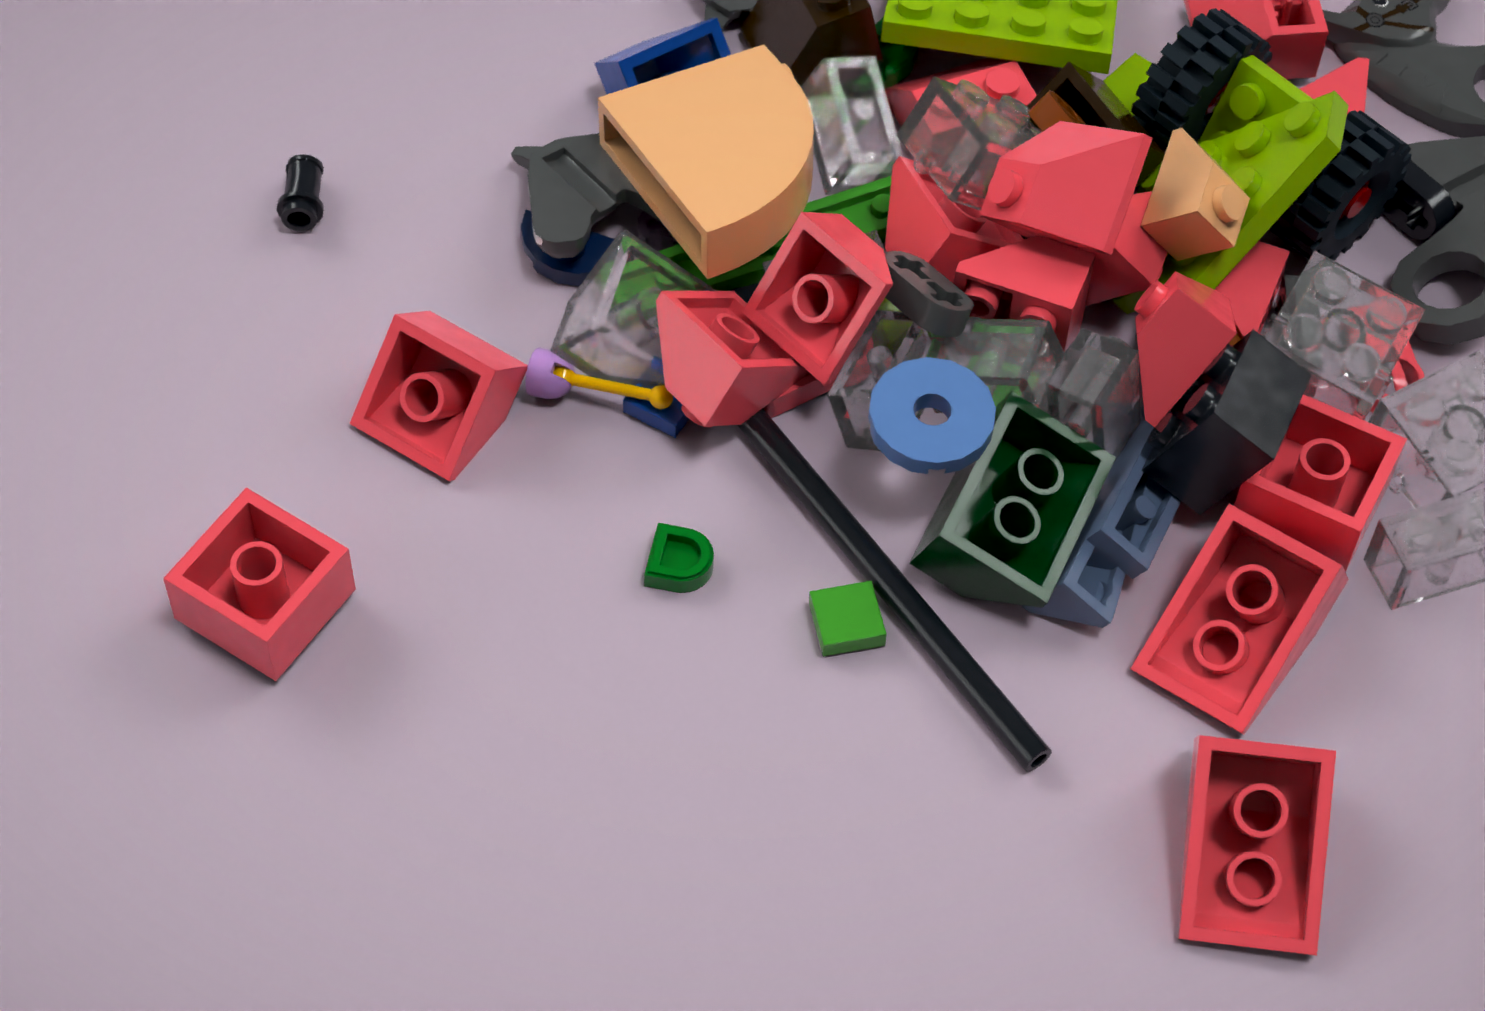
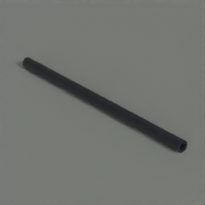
[657,324,1052,772]

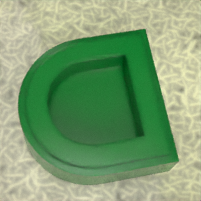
[644,523,714,593]

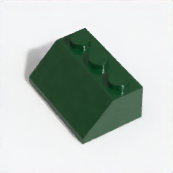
[909,391,1116,608]

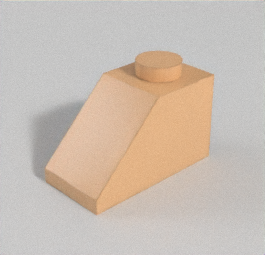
[1141,128,1250,261]

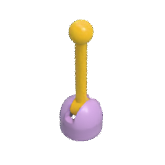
[525,348,673,409]

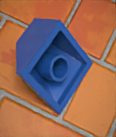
[594,18,731,94]

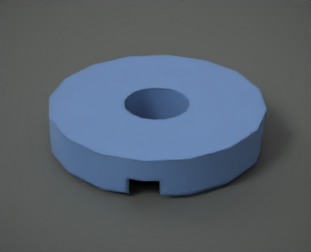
[868,357,996,474]

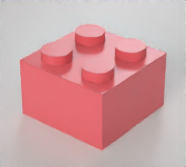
[1234,394,1407,572]
[163,487,356,681]

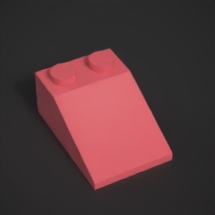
[1130,504,1349,735]
[1178,735,1336,956]

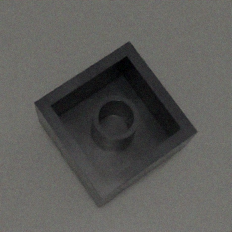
[1142,330,1312,515]

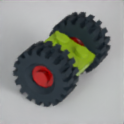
[1131,8,1412,266]

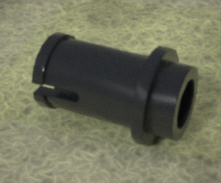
[276,154,324,231]

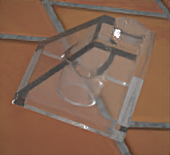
[550,230,717,389]

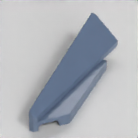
[1022,405,1181,628]

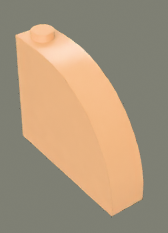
[598,44,814,279]

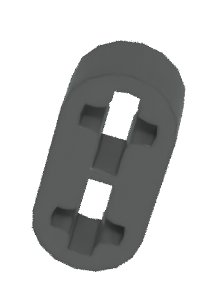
[885,251,974,338]

